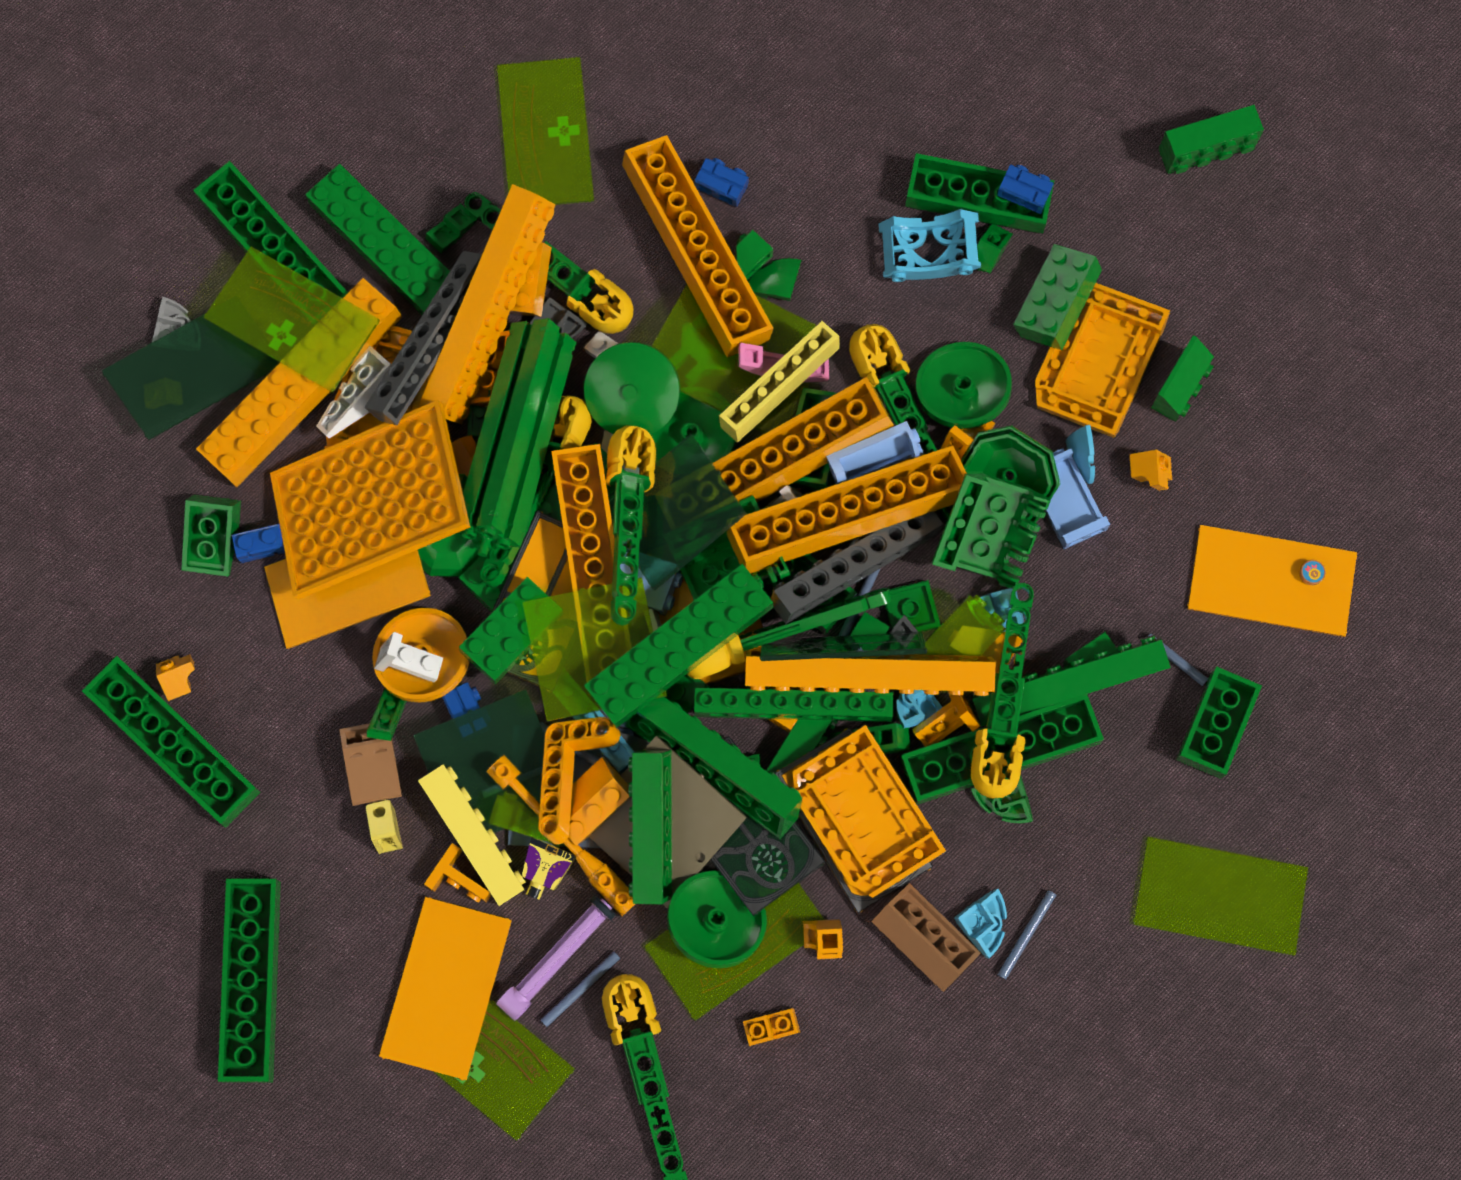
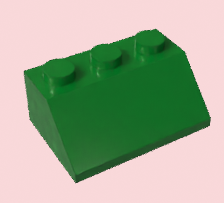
[1151,335,1214,422]

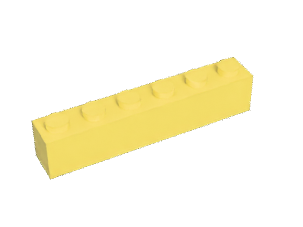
[719,321,840,443]
[418,764,526,906]

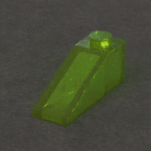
[489,791,560,846]

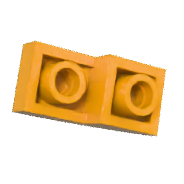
[743,1008,800,1046]

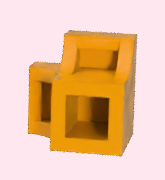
[1130,449,1172,491]
[156,654,195,701]
[803,919,843,959]

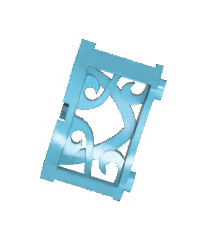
[879,209,981,282]

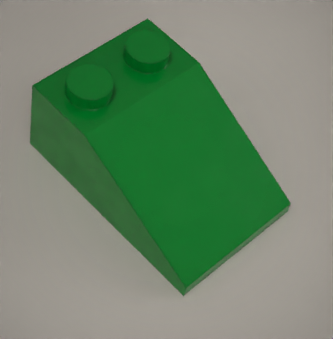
[181,494,241,577]

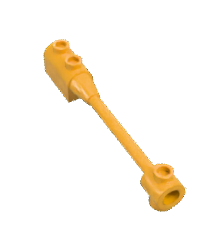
[486,755,635,917]

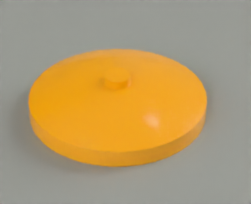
[372,608,470,702]

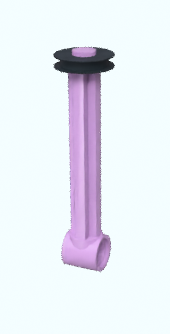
[496,892,619,1021]

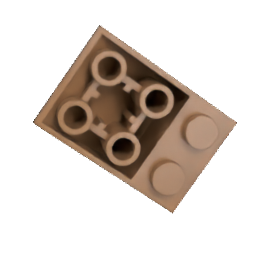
[339,723,402,806]

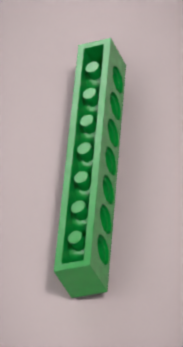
[694,688,893,722]

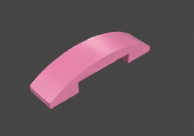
[739,343,829,382]

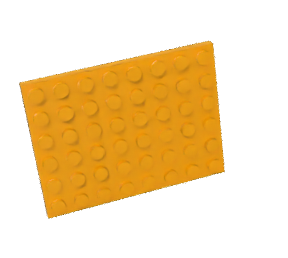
[270,400,470,600]

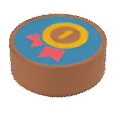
[1300,560,1325,585]

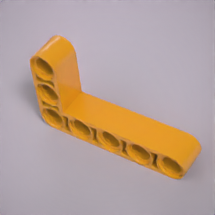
[538,717,621,844]

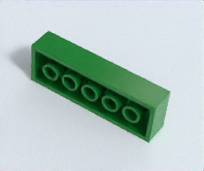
[905,153,1055,234]
[628,749,672,904]

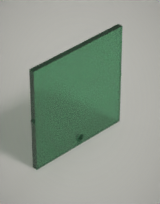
[609,434,747,591]
[413,689,559,848]

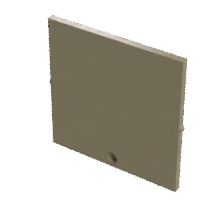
[589,736,747,908]

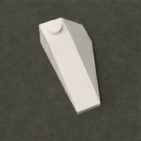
[317,346,391,438]

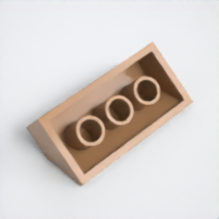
[871,883,981,992]

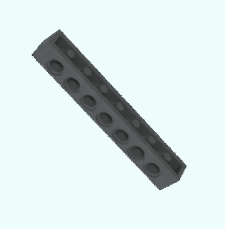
[364,251,482,425]
[770,511,944,624]

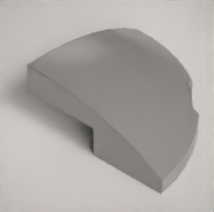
[151,297,201,352]

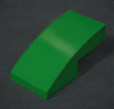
[425,204,477,254]

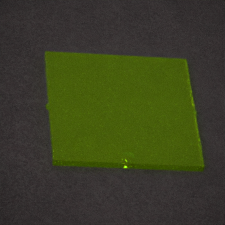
[523,578,667,722]

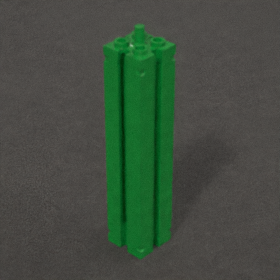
[460,318,576,557]

